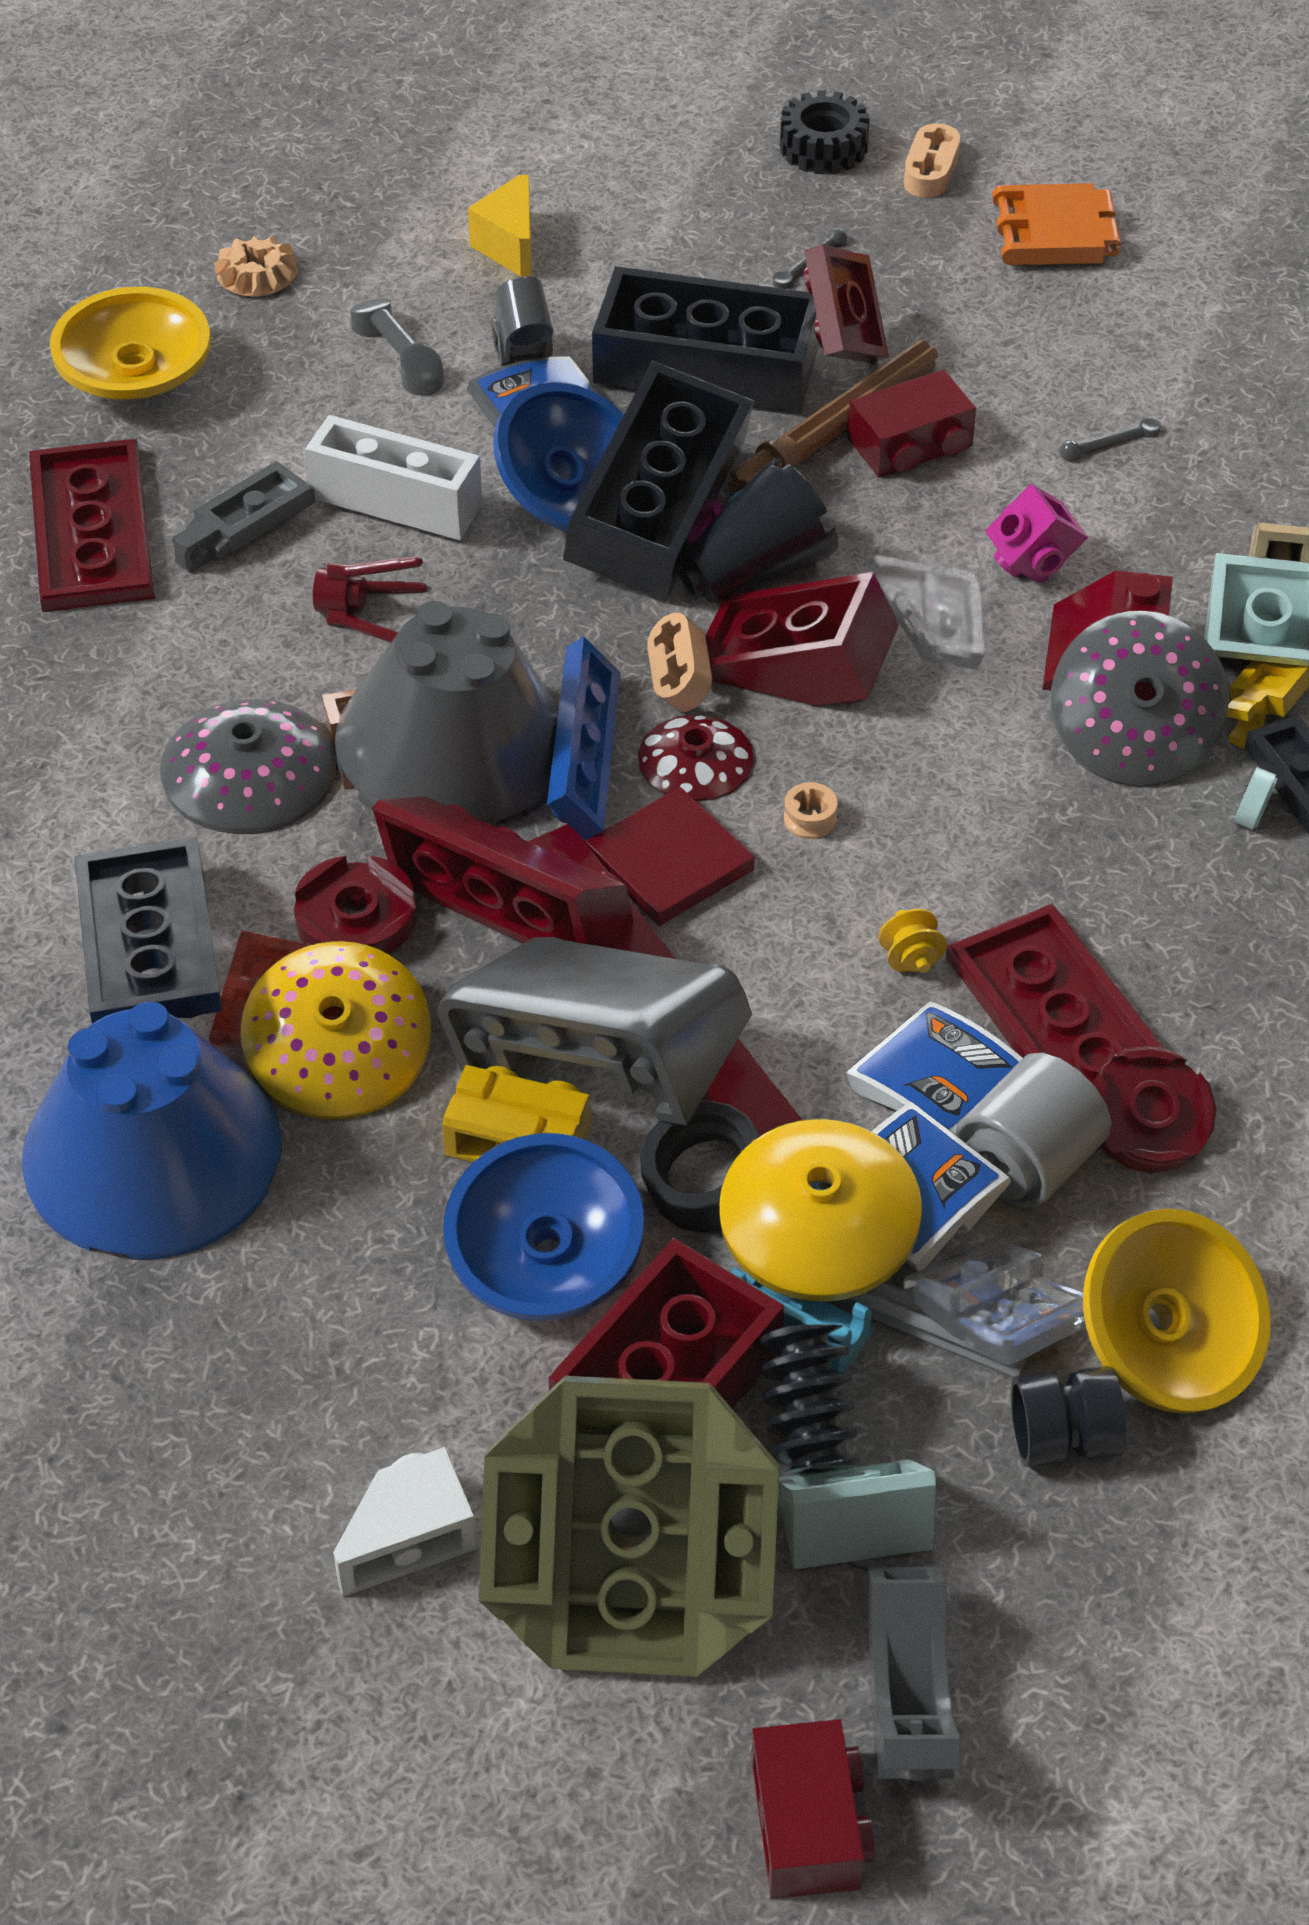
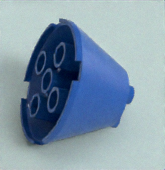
[22,1002,282,1260]

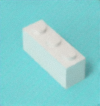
[305,415,482,540]

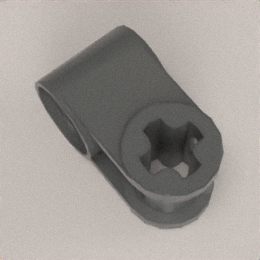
[491,276,554,365]

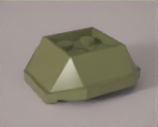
[479,1376,779,1677]

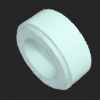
[1233,767,1278,830]

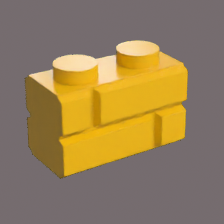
[442,1065,591,1162]

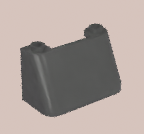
[437,937,752,1126]

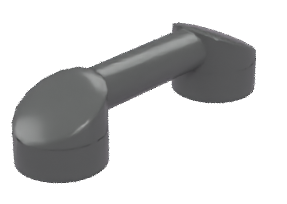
[350,298,444,396]

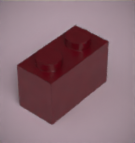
[848,369,976,478]
[751,1719,875,1899]

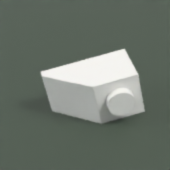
[333,1447,477,1597]

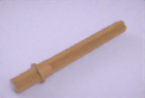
[727,340,938,492]

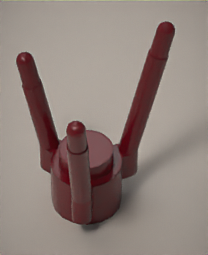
[312,556,428,643]

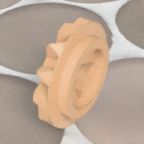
[215,235,298,297]

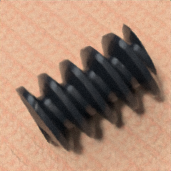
[759,1324,860,1474]

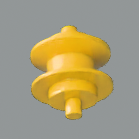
[878,909,947,973]

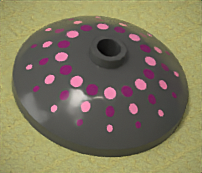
[1051,611,1229,786]
[160,699,337,834]

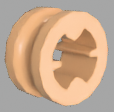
[784,782,838,839]

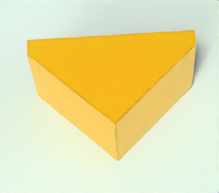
[468,175,531,277]

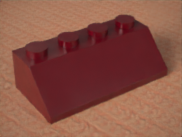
[372,796,634,948]

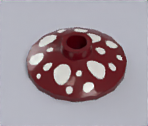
[638,714,754,801]

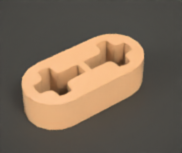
[904,123,960,198]
[647,612,712,712]

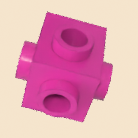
[985,483,1088,583]

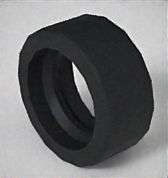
[640,1101,760,1233]

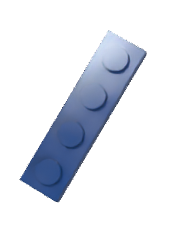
[547,637,620,840]

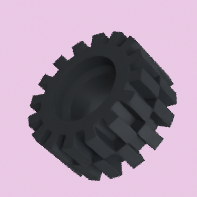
[780,90,870,175]

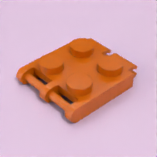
[992,183,1121,265]

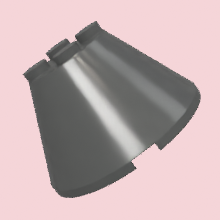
[335,601,559,827]

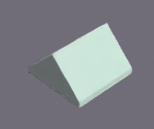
[1204,553,1309,666]
[778,1459,936,1570]

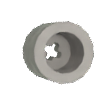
[956,1053,1112,1208]

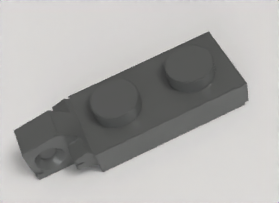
[172,461,315,573]

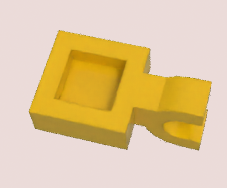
[1227,660,1309,749]

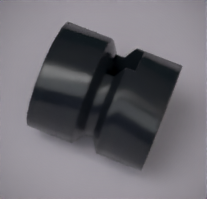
[1011,1366,1126,1467]

